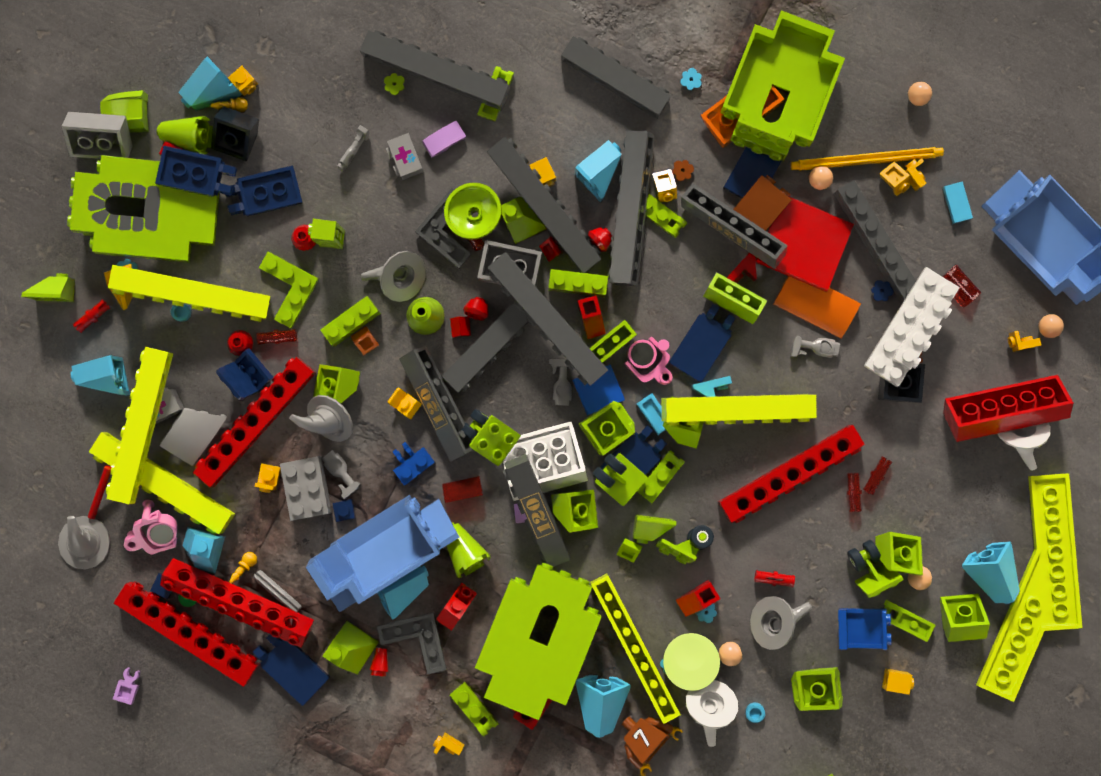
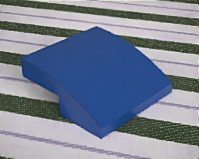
[573,364,625,415]

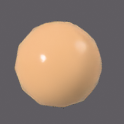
[908,82,932,106]
[809,167,833,190]
[1038,314,1064,338]
[907,566,932,590]
[719,642,742,666]

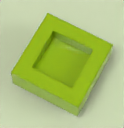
[616,538,642,563]

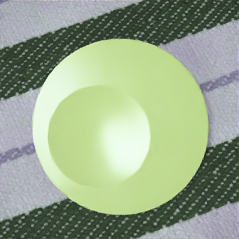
[663,633,720,691]

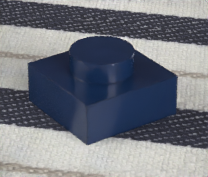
[332,499,356,522]

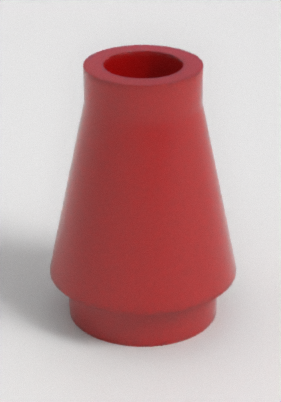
[369,648,388,677]

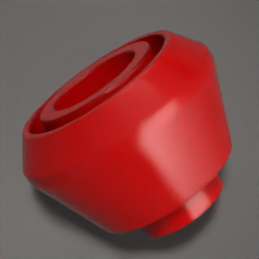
[291,225,316,251]
[588,227,612,252]
[463,297,488,321]
[227,330,253,356]

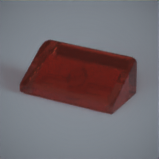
[942,264,981,308]
[442,476,483,503]

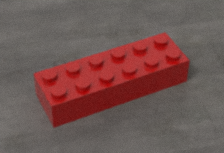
[943,375,1074,442]

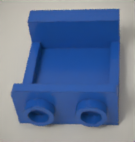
[838,608,892,650]

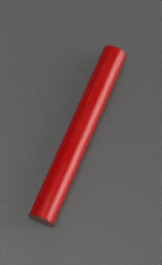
[88,466,112,519]

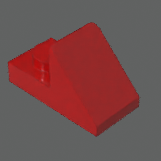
[727,252,757,283]

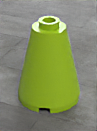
[156,116,213,155]
[406,297,445,335]
[447,522,491,578]

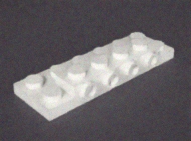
[864,267,960,387]

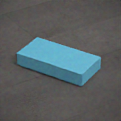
[943,181,973,224]
[636,393,666,435]

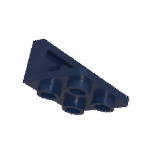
[216,348,274,400]

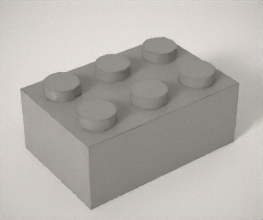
[62,112,133,159]
[477,240,542,286]
[280,456,332,521]

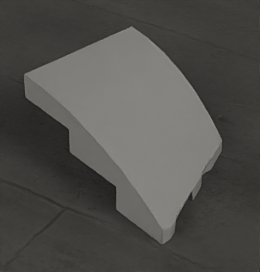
[159,408,227,466]

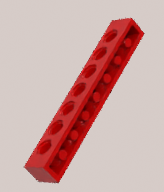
[193,357,316,488]
[718,425,865,523]
[160,558,314,648]
[113,581,260,687]

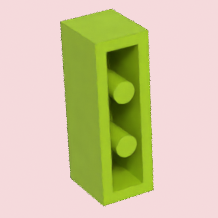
[308,219,345,249]
[548,269,608,297]
[703,273,767,324]
[320,296,381,347]
[590,320,637,363]

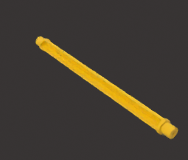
[790,147,944,171]

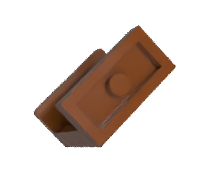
[733,175,791,231]

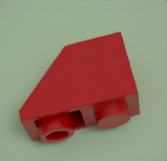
[577,296,606,339]
[676,580,721,617]
[436,583,477,631]

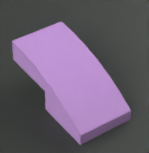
[422,121,466,158]

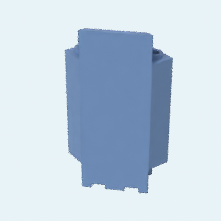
[981,170,1101,305]
[306,495,460,612]

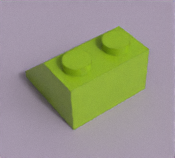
[940,594,990,642]

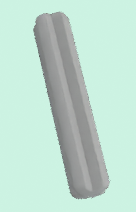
[253,570,302,612]

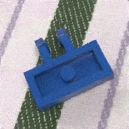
[393,442,435,486]

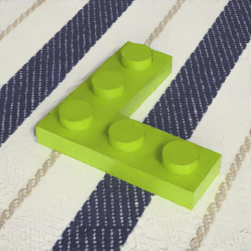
[259,252,319,329]

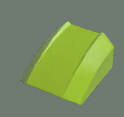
[100,90,149,132]
[579,401,635,456]
[791,667,843,711]

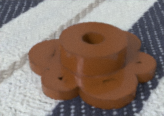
[672,160,694,181]

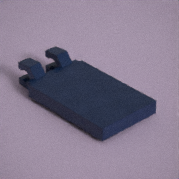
[155,146,237,197]
[723,147,782,198]
[225,165,303,217]
[668,304,736,383]
[600,425,667,475]
[253,634,330,706]

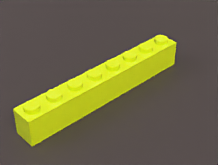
[108,265,270,322]
[106,347,173,504]
[661,394,817,426]
[89,432,235,535]
[590,573,681,724]

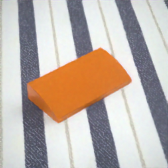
[700,85,784,148]
[773,276,861,339]

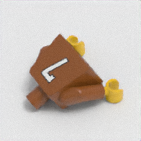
[622,716,683,776]

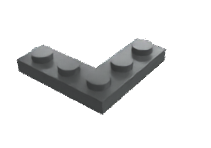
[415,188,471,269]
[377,612,447,674]

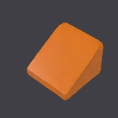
[351,327,379,356]

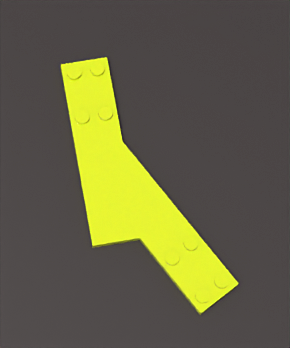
[976,473,1082,702]

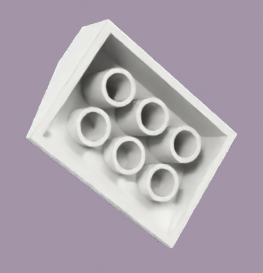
[503,421,588,501]

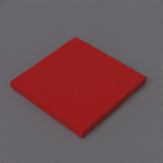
[756,197,854,292]

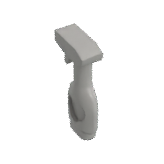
[337,125,370,172]
[790,335,840,358]
[549,359,572,406]
[322,450,361,499]

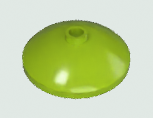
[444,183,502,239]

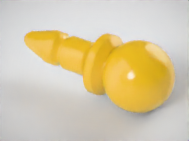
[210,97,248,113]
[229,552,257,584]

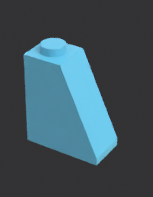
[178,56,242,111]
[575,140,622,202]
[71,355,130,396]
[183,527,225,574]
[962,542,1020,604]
[377,566,429,620]
[576,675,631,738]

